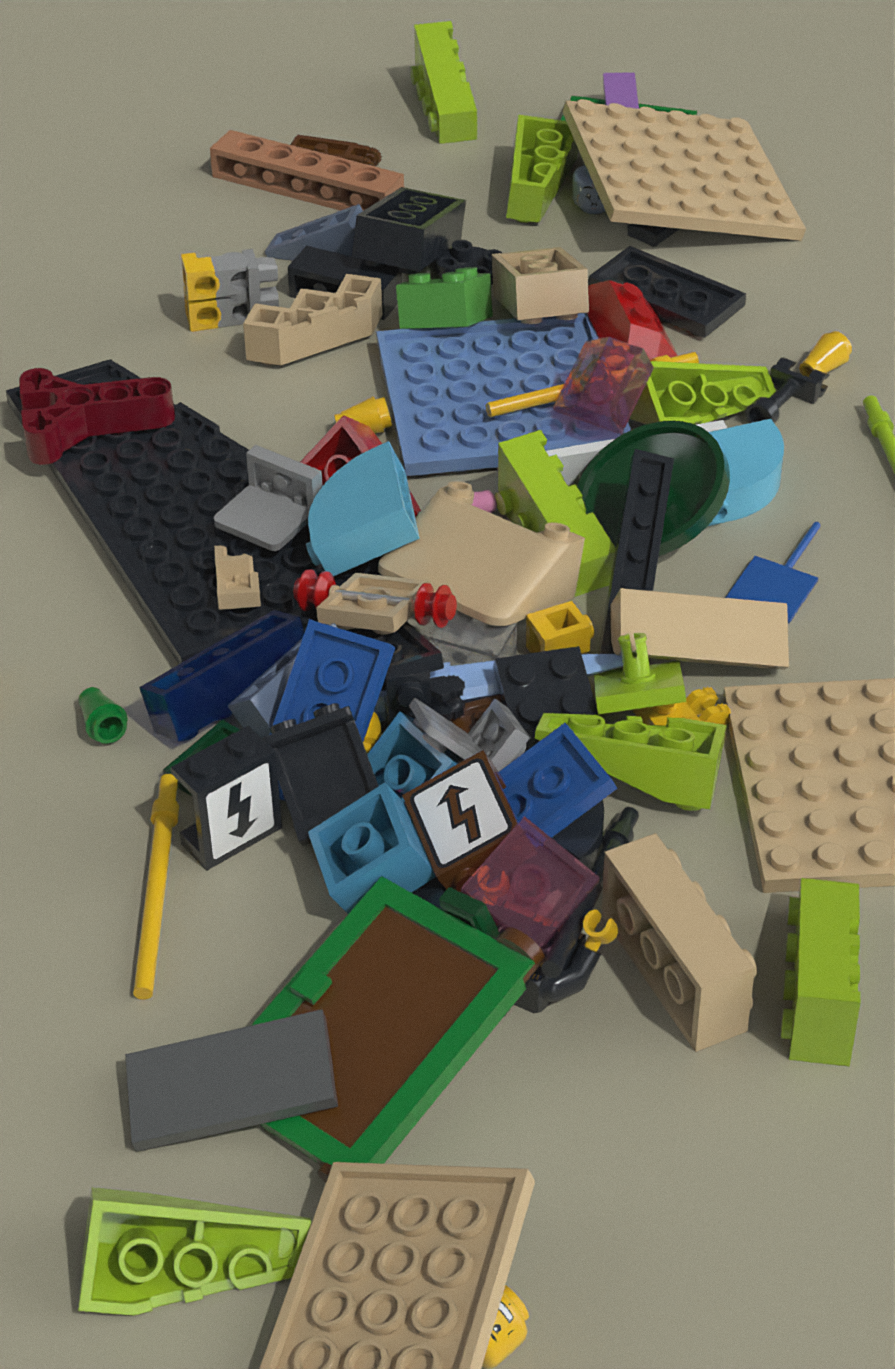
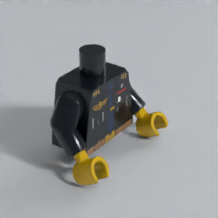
[477,867,618,1017]

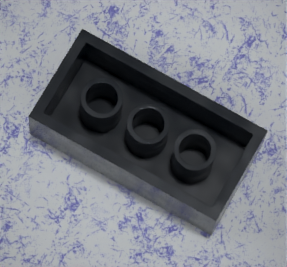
[352,187,466,274]

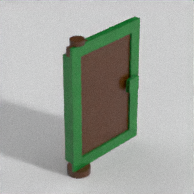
[252,876,545,1183]

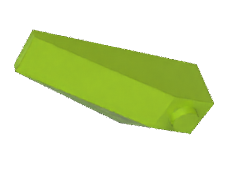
[619,361,776,425]
[535,713,726,811]
[78,1187,311,1316]

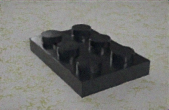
[493,646,599,753]

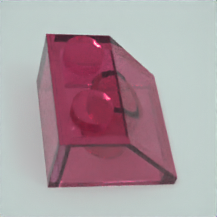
[553,337,654,435]

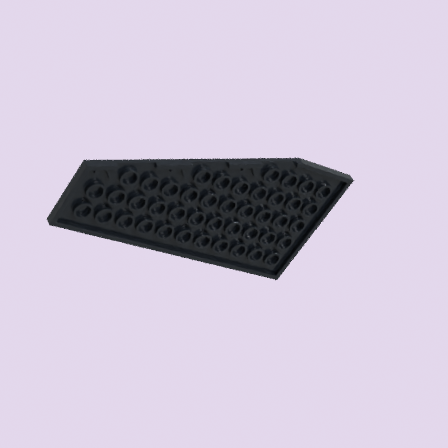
[6,359,384,670]

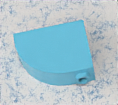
[708,419,784,526]
[306,441,420,576]

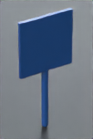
[725,522,821,624]

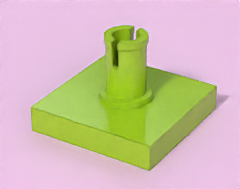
[594,633,687,715]

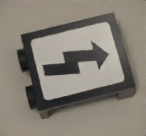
[171,726,282,871]

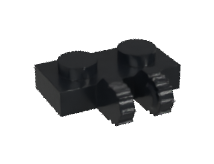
[384,660,465,729]

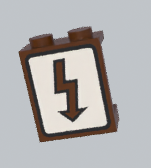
[402,750,538,894]

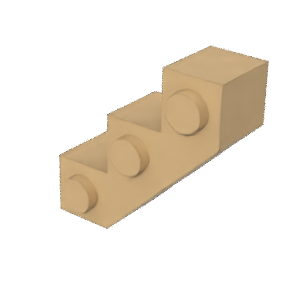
[243,274,382,365]

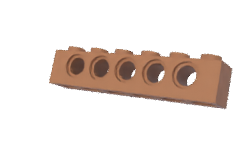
[210,130,404,211]

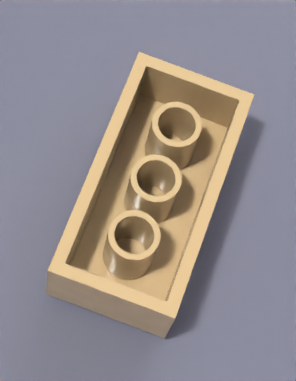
[602,833,757,1052]

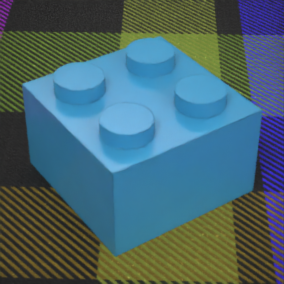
[308,782,436,914]

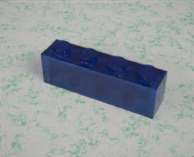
[139,610,304,742]

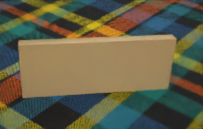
[611,588,789,670]

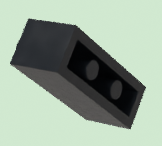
[287,246,402,320]

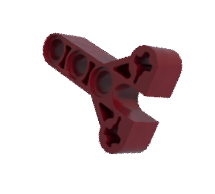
[19,368,175,465]

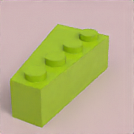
[506,114,579,223]
[781,878,861,1067]

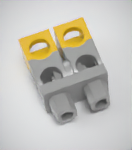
[181,249,279,332]

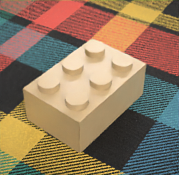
[491,247,589,324]

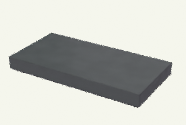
[125,1010,338,1152]

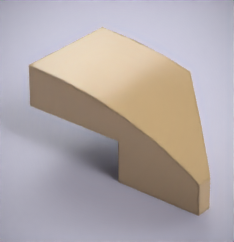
[215,545,261,610]

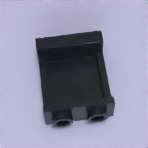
[262,703,378,846]

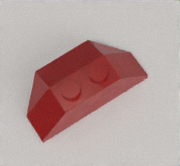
[587,280,678,371]

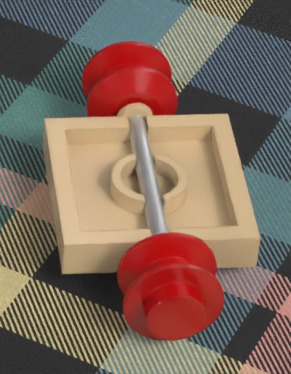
[293,569,457,635]

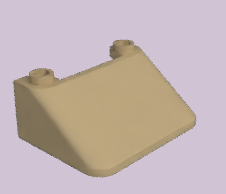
[378,481,585,626]

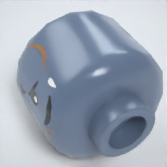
[572,165,605,214]

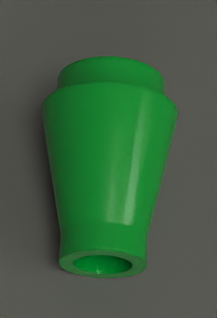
[78,687,128,744]

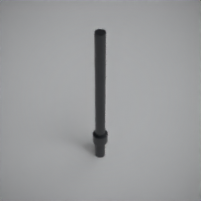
[541,807,639,978]

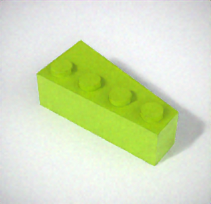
[410,21,477,144]
[495,430,616,597]

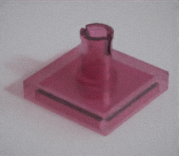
[461,816,600,949]

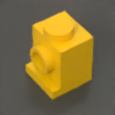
[526,601,594,654]

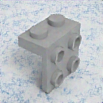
[214,445,322,551]
[409,698,530,771]

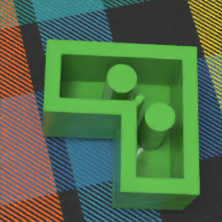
[396,267,493,329]

